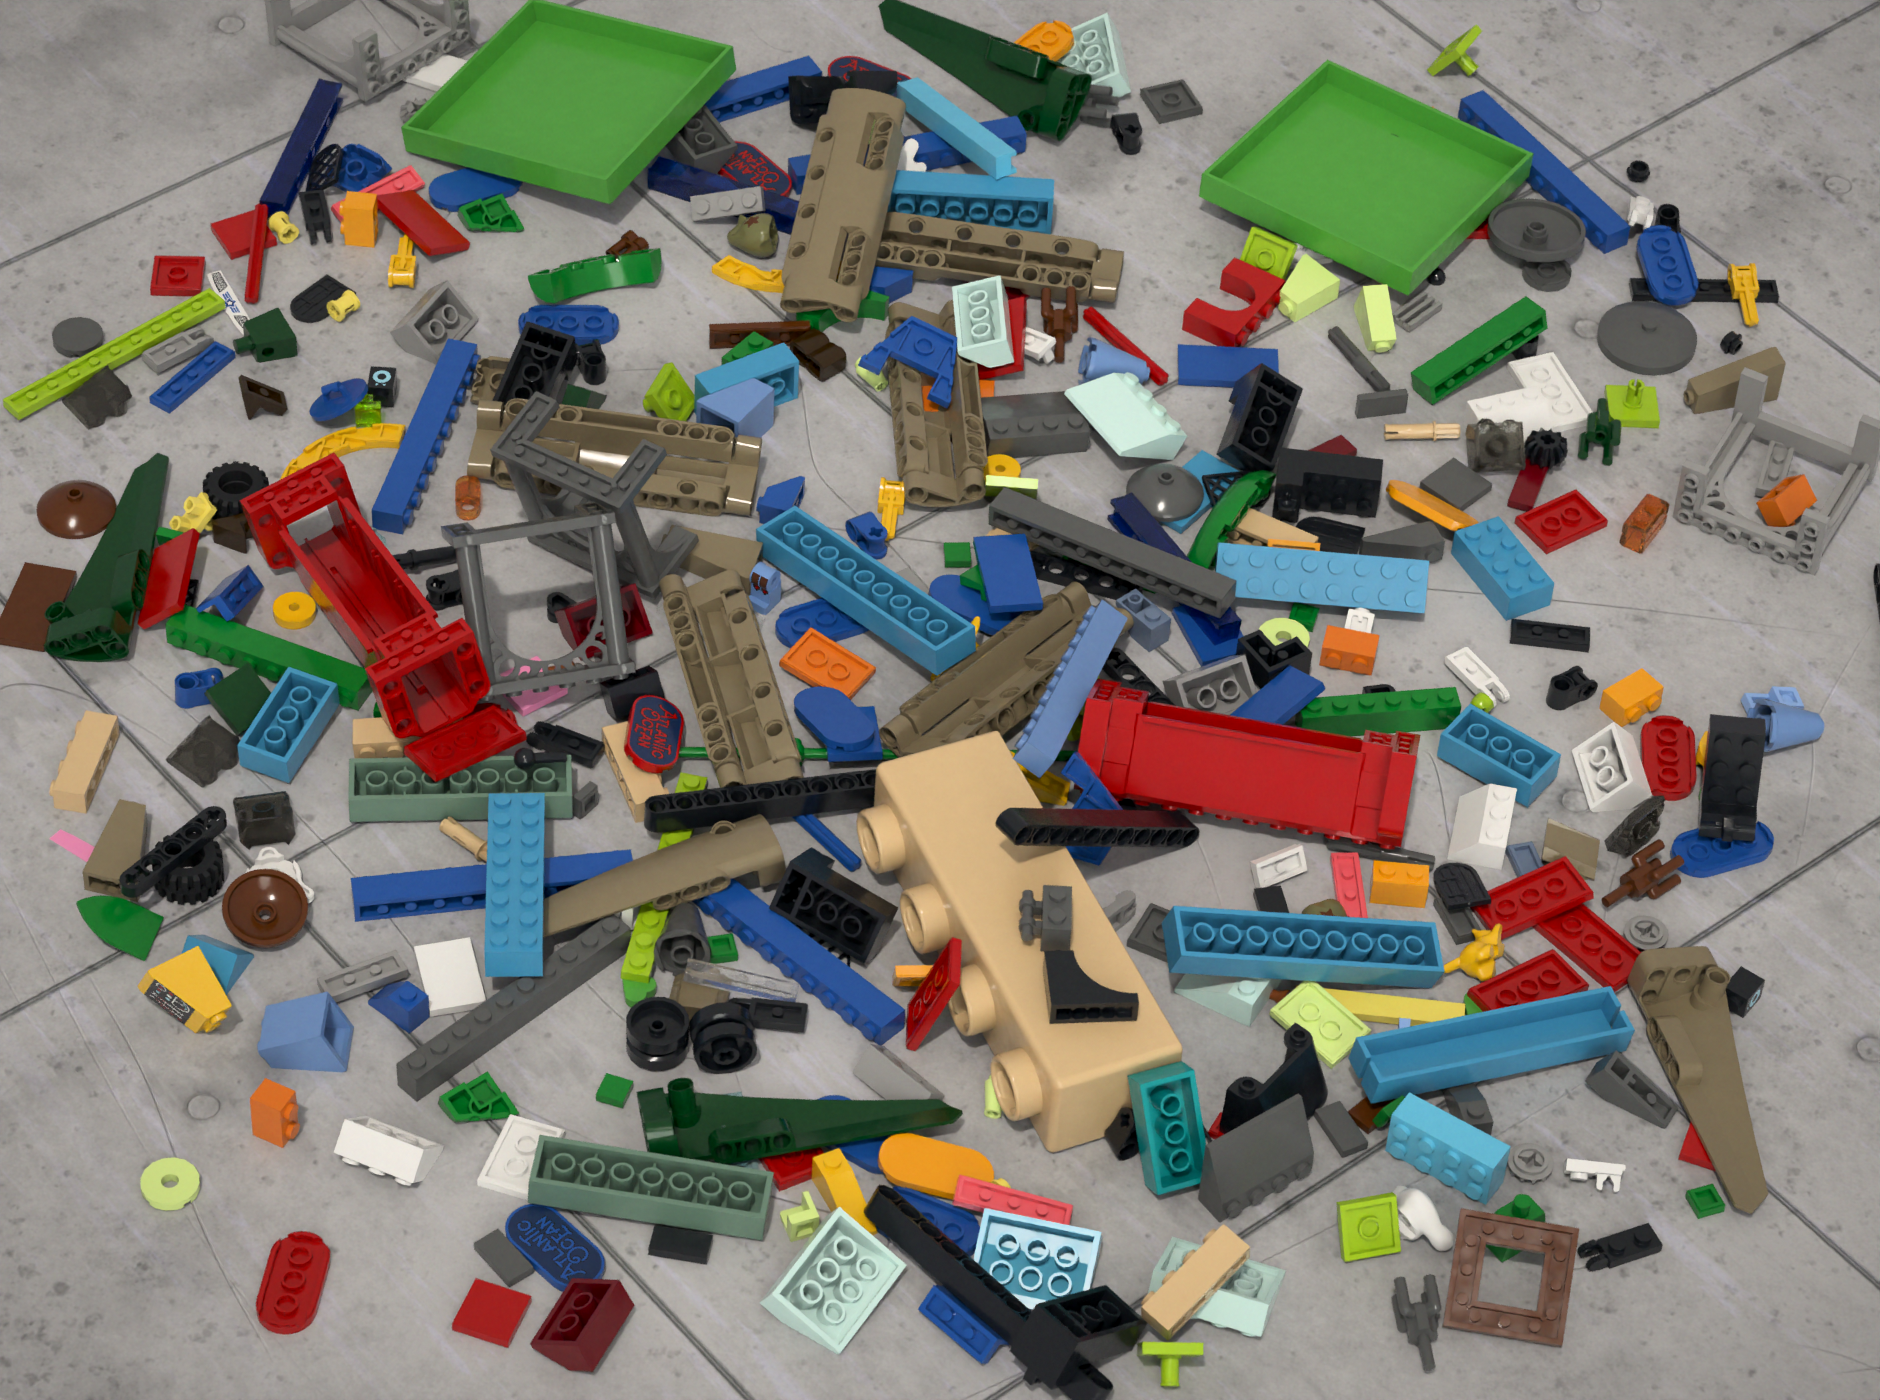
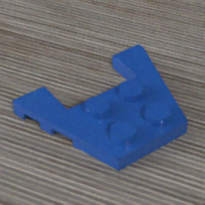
[858,316,957,409]
[1061,751,1123,866]

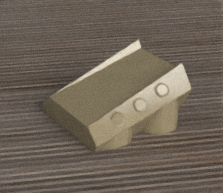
[470,356,511,405]
[1541,818,1600,881]
[669,973,731,1023]

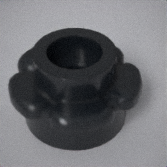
[1626,160,1650,182]
[1720,331,1743,354]

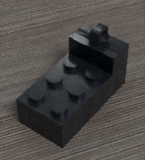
[492,321,578,437]
[1216,363,1303,472]
[1272,447,1383,523]
[1699,714,1766,842]
[769,847,898,964]
[1010,1285,1147,1390]

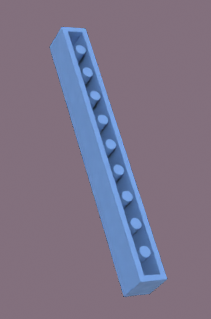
[1013,600,1128,778]

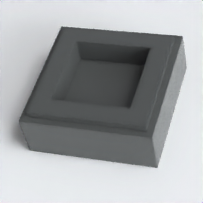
[573,781,598,820]

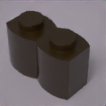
[790,328,846,382]

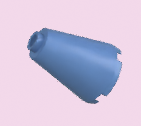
[1078,337,1150,385]
[1747,699,1824,752]

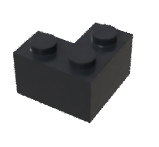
[1236,629,1312,689]

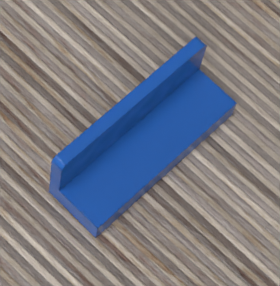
[196,565,263,622]
[918,1285,1010,1364]

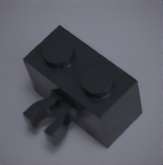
[599,665,665,720]

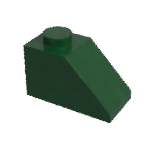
[562,384,607,409]

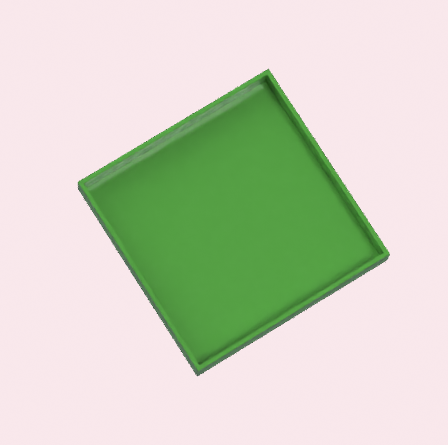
[401,0,737,204]
[1199,60,1533,295]

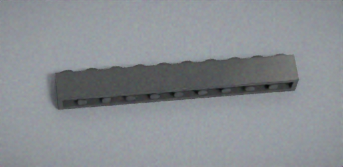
[988,487,1237,618]
[396,914,631,1102]

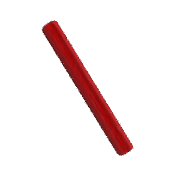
[245,204,268,304]
[1083,307,1169,386]

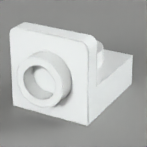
[1345,608,1375,633]

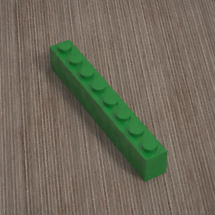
[165,605,372,711]

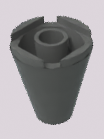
[654,903,711,976]

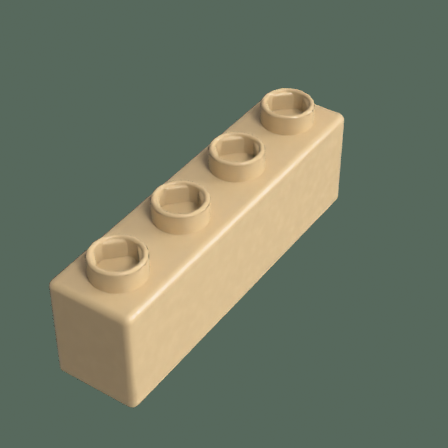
[856,731,1183,1153]

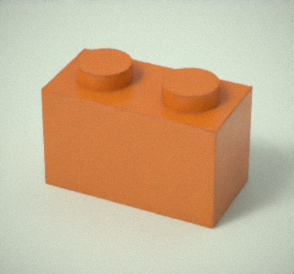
[1757,474,1817,527]
[1319,625,1380,676]
[250,1078,300,1148]

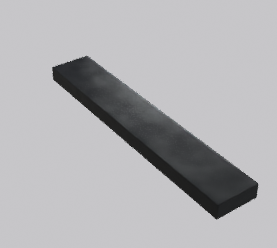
[1629,278,1779,303]

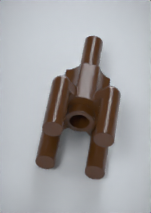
[1041,286,1078,363]
[1601,839,1684,907]

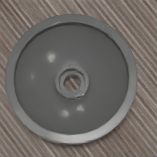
[1126,464,1204,522]

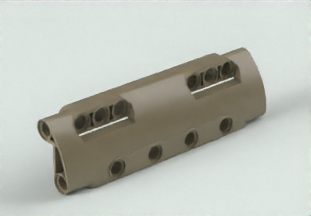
[780,88,906,322]
[875,212,1124,303]
[885,300,988,507]
[467,398,762,516]
[659,570,804,788]
[879,582,1134,758]

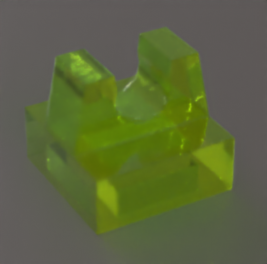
[355,394,382,428]

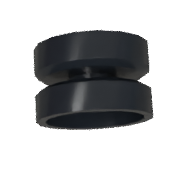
[626,997,689,1071]
[689,1002,757,1074]

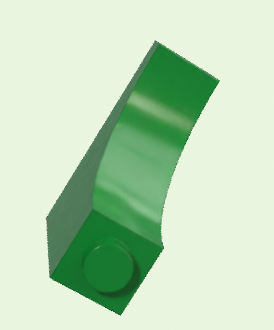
[796,280,889,332]

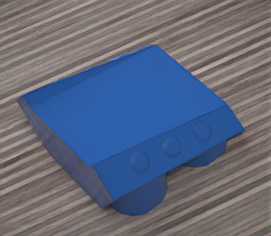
[324,144,393,193]

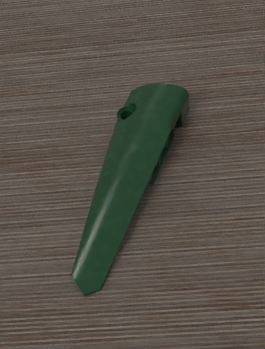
[878,0,1092,141]
[44,453,169,662]
[637,1078,963,1164]

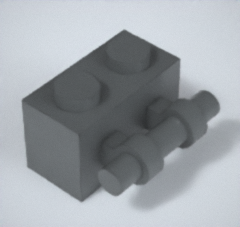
[1018,885,1072,952]

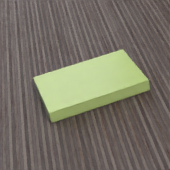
[1269,981,1371,1069]

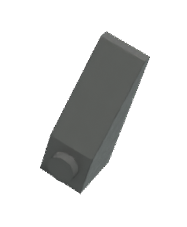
[1359,520,1445,563]
[1585,1050,1678,1129]
[1441,1083,1493,1136]

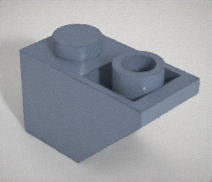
[1116,589,1171,652]

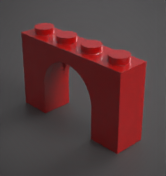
[1182,257,1286,347]

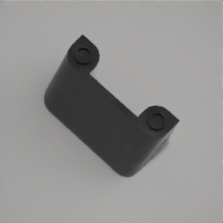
[788,71,897,124]
[1219,1023,1328,1134]

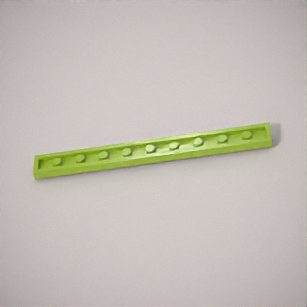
[3,288,225,420]
[620,772,708,983]

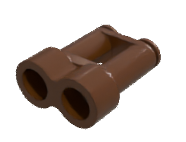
[605,230,649,258]

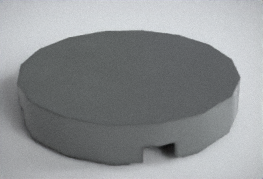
[1522,260,1572,292]
[52,317,103,357]

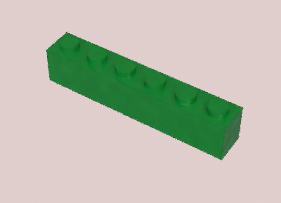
[1411,296,1548,405]
[1295,687,1461,737]

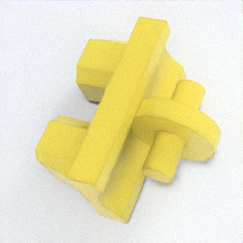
[169,492,217,533]

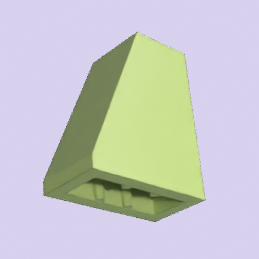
[1278,254,1340,322]
[1354,284,1396,353]

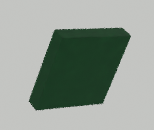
[204,663,271,736]

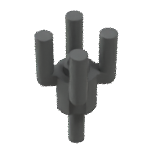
[1078,84,1119,128]
[1391,1274,1441,1371]

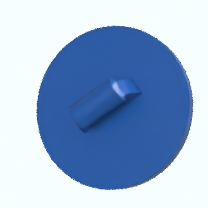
[309,378,368,421]

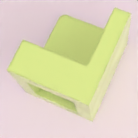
[780,1191,819,1242]

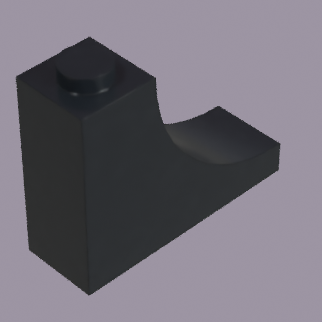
[1043,950,1139,1024]

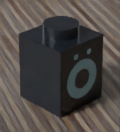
[367,366,397,407]
[1726,966,1765,1018]

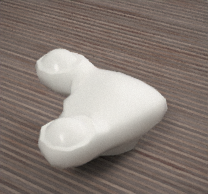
[1393,1185,1454,1251]

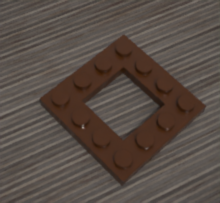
[1442,1208,1579,1347]

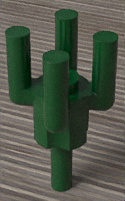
[1578,398,1622,466]

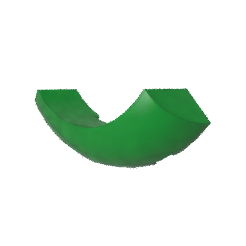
[528,248,662,303]
[1186,470,1277,571]

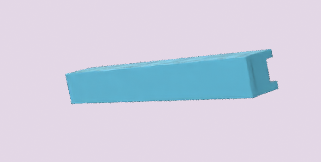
[897,77,1017,180]

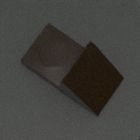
[238,375,287,420]
[211,513,253,554]

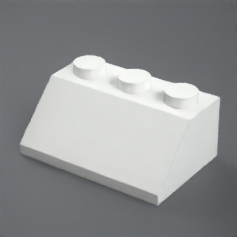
[1463,386,1553,457]
[1571,722,1652,812]
[1447,784,1517,870]
[334,1116,444,1186]

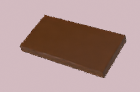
[0,562,77,652]

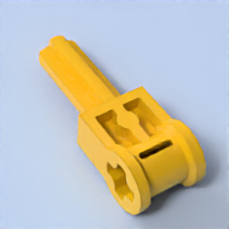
[388,234,416,288]
[1727,263,1759,327]
[877,477,905,541]

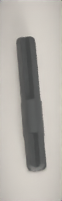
[1328,326,1391,392]
[1327,837,1435,871]

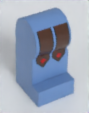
[749,562,781,616]

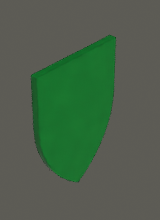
[76,896,164,961]

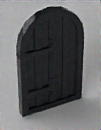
[290,274,356,323]
[1296,516,1366,554]
[1433,862,1491,910]

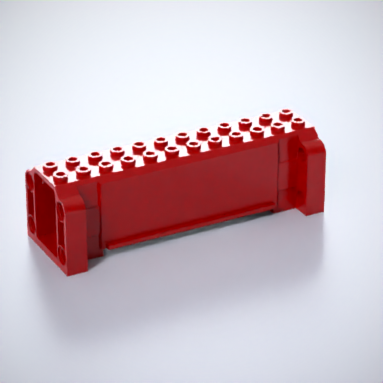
[240,453,491,739]
[1074,678,1421,849]

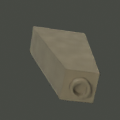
[1683,347,1786,414]
[661,525,763,596]
[82,799,148,902]

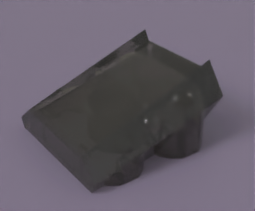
[62,365,132,430]
[1465,419,1526,472]
[166,715,240,788]
[233,791,296,850]
[1604,796,1665,857]

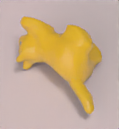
[1443,924,1505,982]

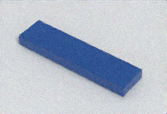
[149,341,236,414]

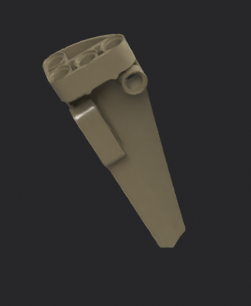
[544,814,786,937]
[1627,946,1768,1214]

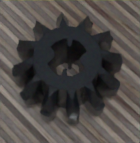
[1524,428,1568,470]

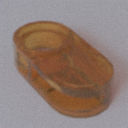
[455,475,481,521]

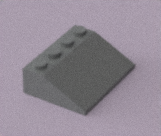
[981,391,1090,458]
[1198,1093,1314,1223]

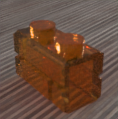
[1619,494,1670,554]

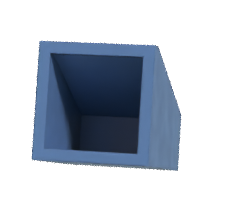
[696,378,774,437]
[257,991,354,1072]

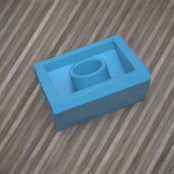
[182,935,254,995]

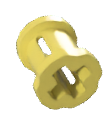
[268,211,299,244]
[327,290,360,322]

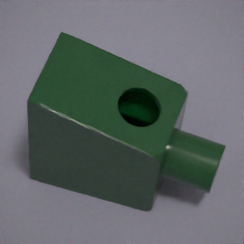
[233,308,298,363]

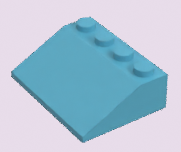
[973,1208,1102,1310]

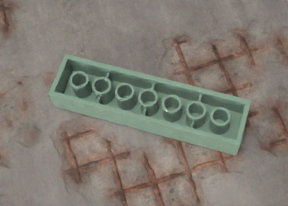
[348,755,572,822]
[528,1135,774,1240]

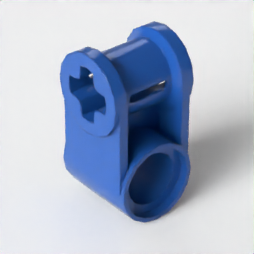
[845,511,887,559]
[175,668,224,709]

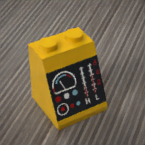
[137,946,232,1033]

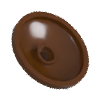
[36,480,116,539]
[222,869,308,948]

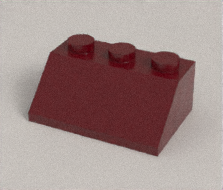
[554,583,653,661]
[530,1278,635,1372]

